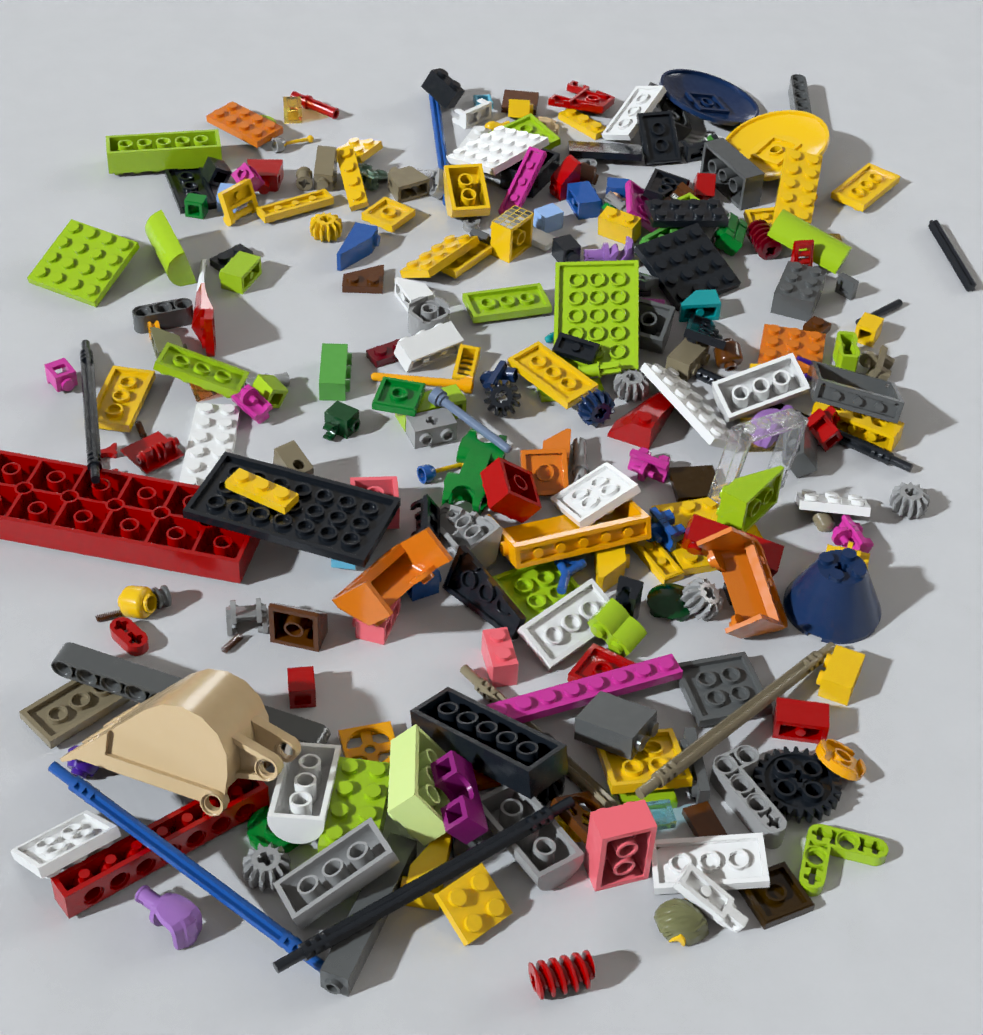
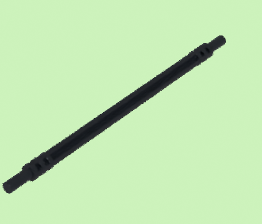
[80,340,102,484]
[695,367,913,472]
[273,796,575,974]

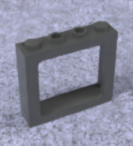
[806,360,905,423]

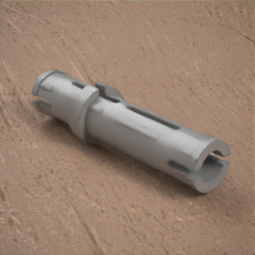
[571,437,589,482]

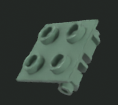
[359,163,388,191]

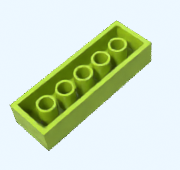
[106,129,222,175]

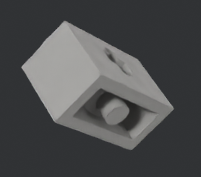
[406,407,457,449]

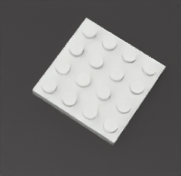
[446,126,549,175]

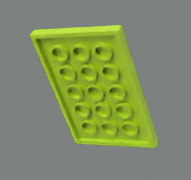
[553,260,639,372]

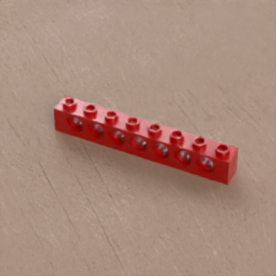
[50,778,269,919]

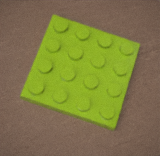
[27,219,140,307]

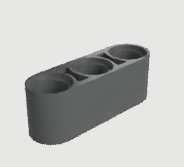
[132,298,193,334]

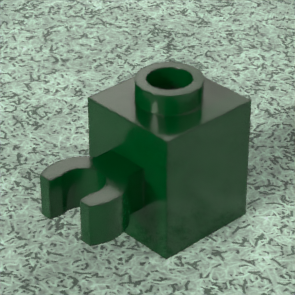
[323,401,360,441]

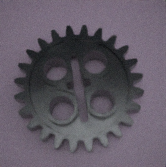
[753,746,842,824]

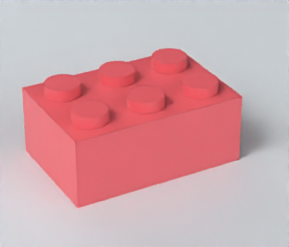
[583,799,657,892]

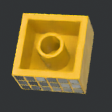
[490,205,534,263]

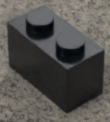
[421,68,465,109]

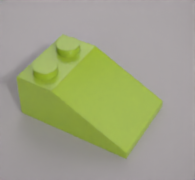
[716,465,785,532]

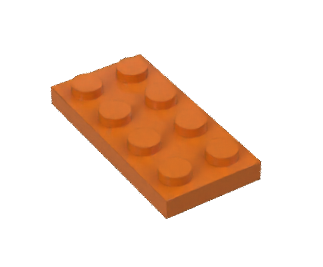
[206,101,283,148]

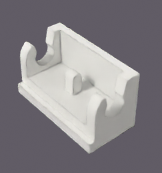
[452,98,492,129]

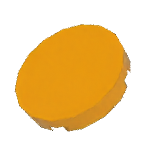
[815,739,866,781]

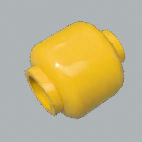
[118,585,157,619]

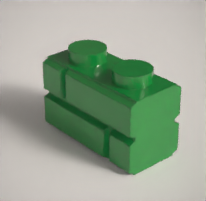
[714,212,748,257]

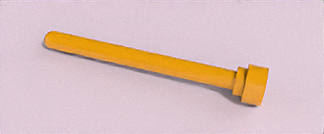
[371,372,474,394]

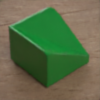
[184,193,208,219]

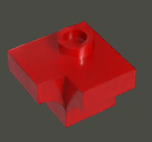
[803,405,843,452]

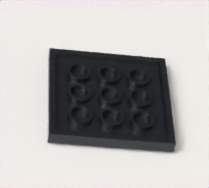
[634,223,741,312]

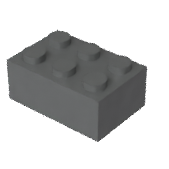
[770,261,827,322]

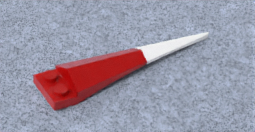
[191,259,216,357]

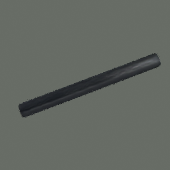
[928,220,977,291]

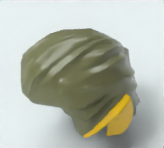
[654,898,709,947]

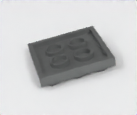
[677,651,773,728]

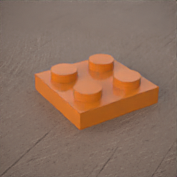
[520,448,569,496]

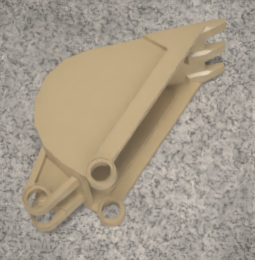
[60,669,301,816]

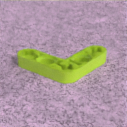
[798,824,889,897]

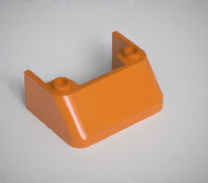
[696,526,788,639]
[332,527,453,627]

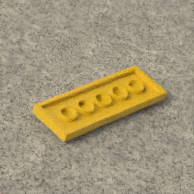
[771,148,823,227]

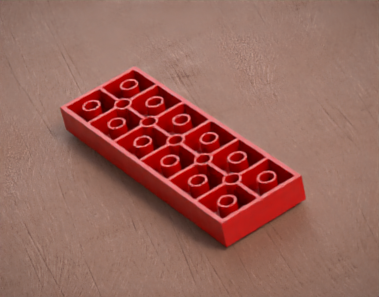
[0,450,261,584]

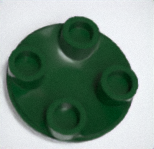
[647,583,690,622]

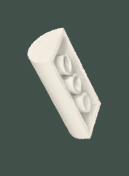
[712,353,811,423]
[267,742,342,844]

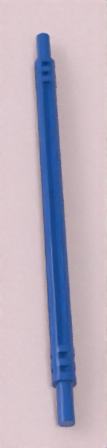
[48,761,324,973]

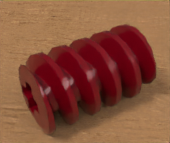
[746,219,782,260]

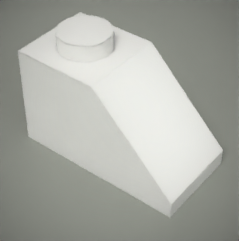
[394,277,435,312]

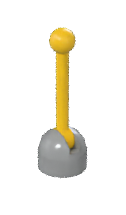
[271,135,314,153]

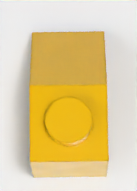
[594,545,630,593]

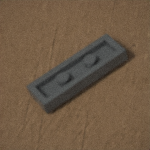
[679,727,711,804]

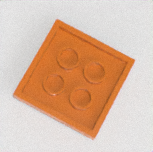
[757,324,826,373]

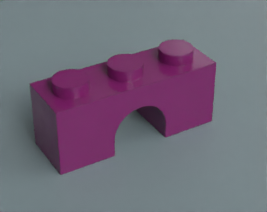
[430,750,489,845]

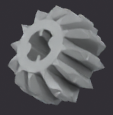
[613,368,650,403]
[889,482,930,519]
[681,577,724,621]
[242,842,291,892]

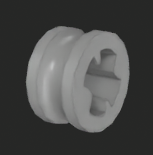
[463,216,480,232]

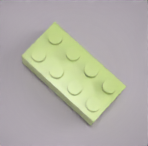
[387,724,450,846]

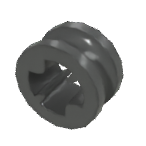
[152,585,172,609]

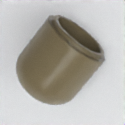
[812,512,835,532]

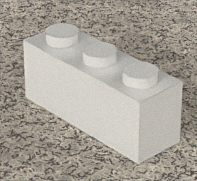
[394,321,464,373]

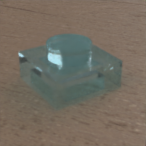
[646,799,676,830]

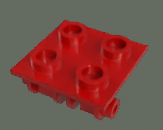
[120,431,185,474]

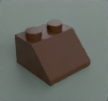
[268,603,328,652]

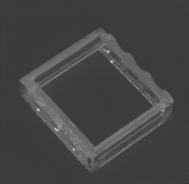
[708,408,809,505]

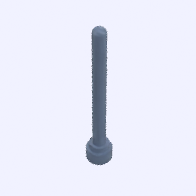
[428,387,512,453]

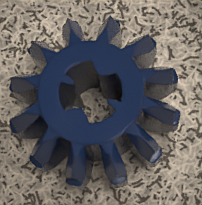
[577,388,615,427]

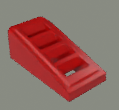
[790,239,814,267]

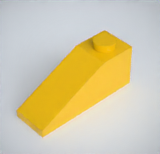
[401,832,453,911]

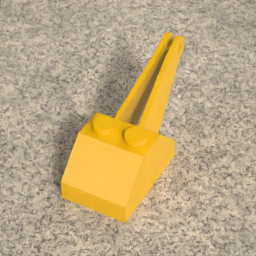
[443,163,491,218]

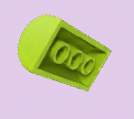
[767,209,852,274]
[145,210,197,286]

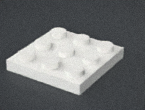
[550,462,641,528]
[10,810,122,879]

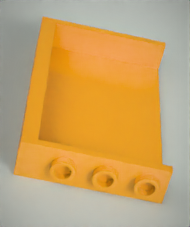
[486,500,652,569]

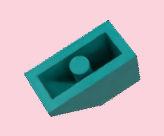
[678,289,722,322]

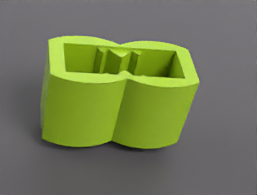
[832,331,860,372]
[587,598,648,657]

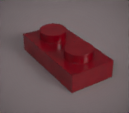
[366,339,400,368]

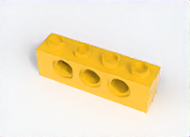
[811,402,905,452]

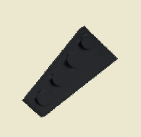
[683,313,726,350]

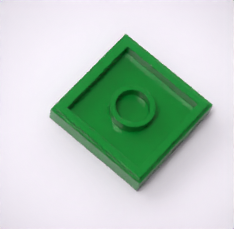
[372,377,426,417]

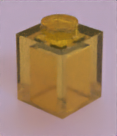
[283,96,302,124]

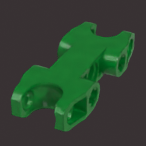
[442,429,507,516]

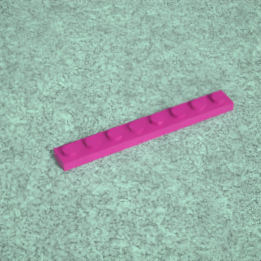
[486,654,683,723]

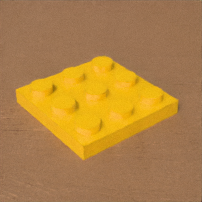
[595,728,693,794]

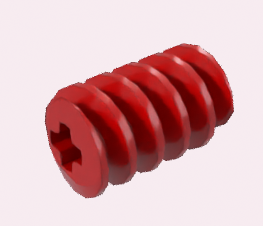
[528,950,595,1000]

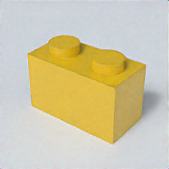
[598,206,641,244]
[816,645,865,706]

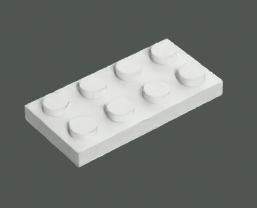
[601,86,667,140]
[517,578,609,671]
[651,832,770,895]

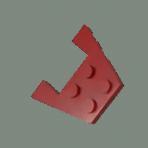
[548,80,615,114]

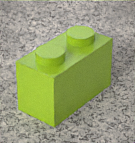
[219,251,262,295]

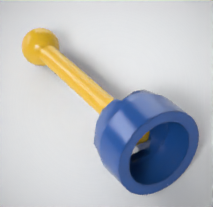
[417,463,464,484]

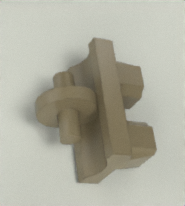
[859,345,895,380]

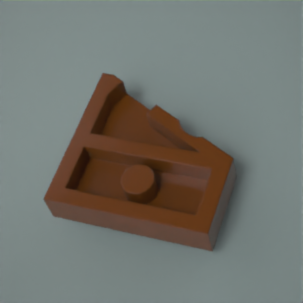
[342,265,384,294]

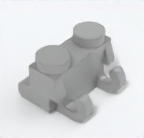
[226,598,268,636]

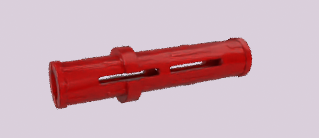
[290,91,339,119]

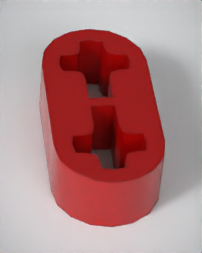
[110,617,149,656]

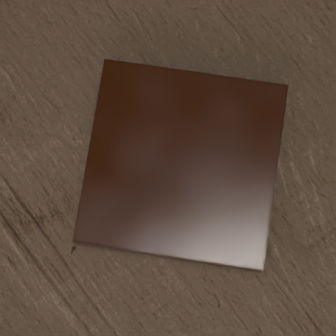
[501,89,539,115]

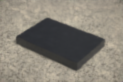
[636,111,682,166]

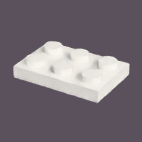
[795,489,871,517]

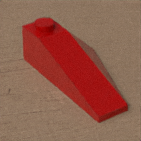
[607,391,675,449]

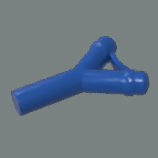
[553,559,587,594]

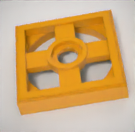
[338,721,395,763]

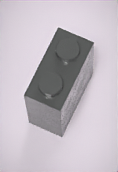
[574,691,659,760]

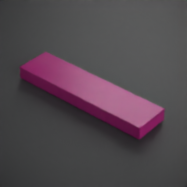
[498,146,547,215]

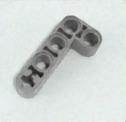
[710,745,787,849]

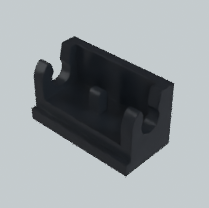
[680,134,719,163]
[410,494,440,541]
[615,575,644,620]

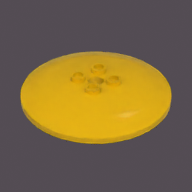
[725,110,830,181]

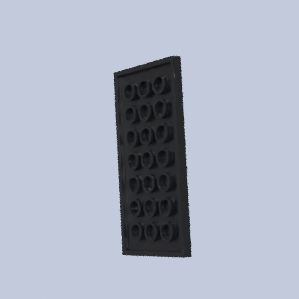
[183,451,401,568]

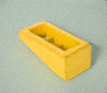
[452,344,481,380]

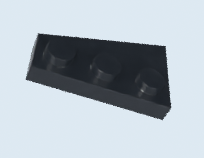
[643,168,690,200]

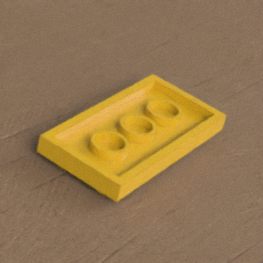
[830,163,900,212]
[400,234,480,278]
[507,341,599,409]
[96,366,156,432]

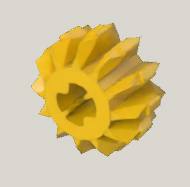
[310,212,343,242]

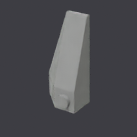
[439,503,503,570]

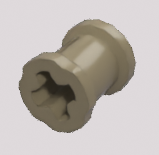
[296,167,313,191]

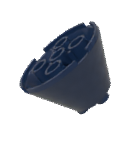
[783,548,881,644]

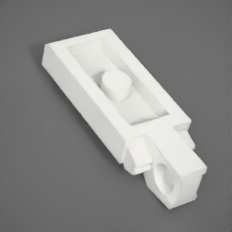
[673,863,749,933]

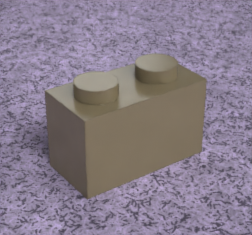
[665,337,710,382]

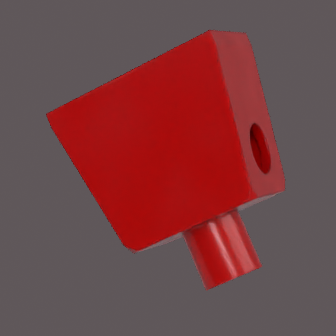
[247,159,284,195]

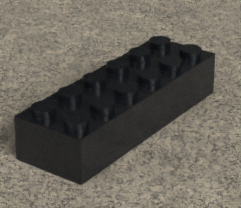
[410,687,568,799]

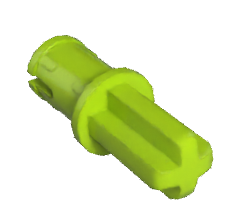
[578,361,622,378]

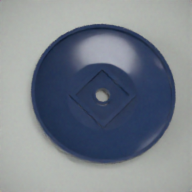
[659,69,759,126]

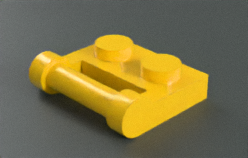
[218,179,259,226]

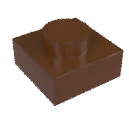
[803,316,832,334]

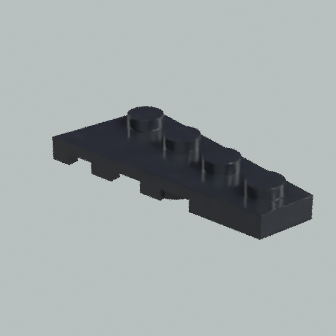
[442,545,526,640]

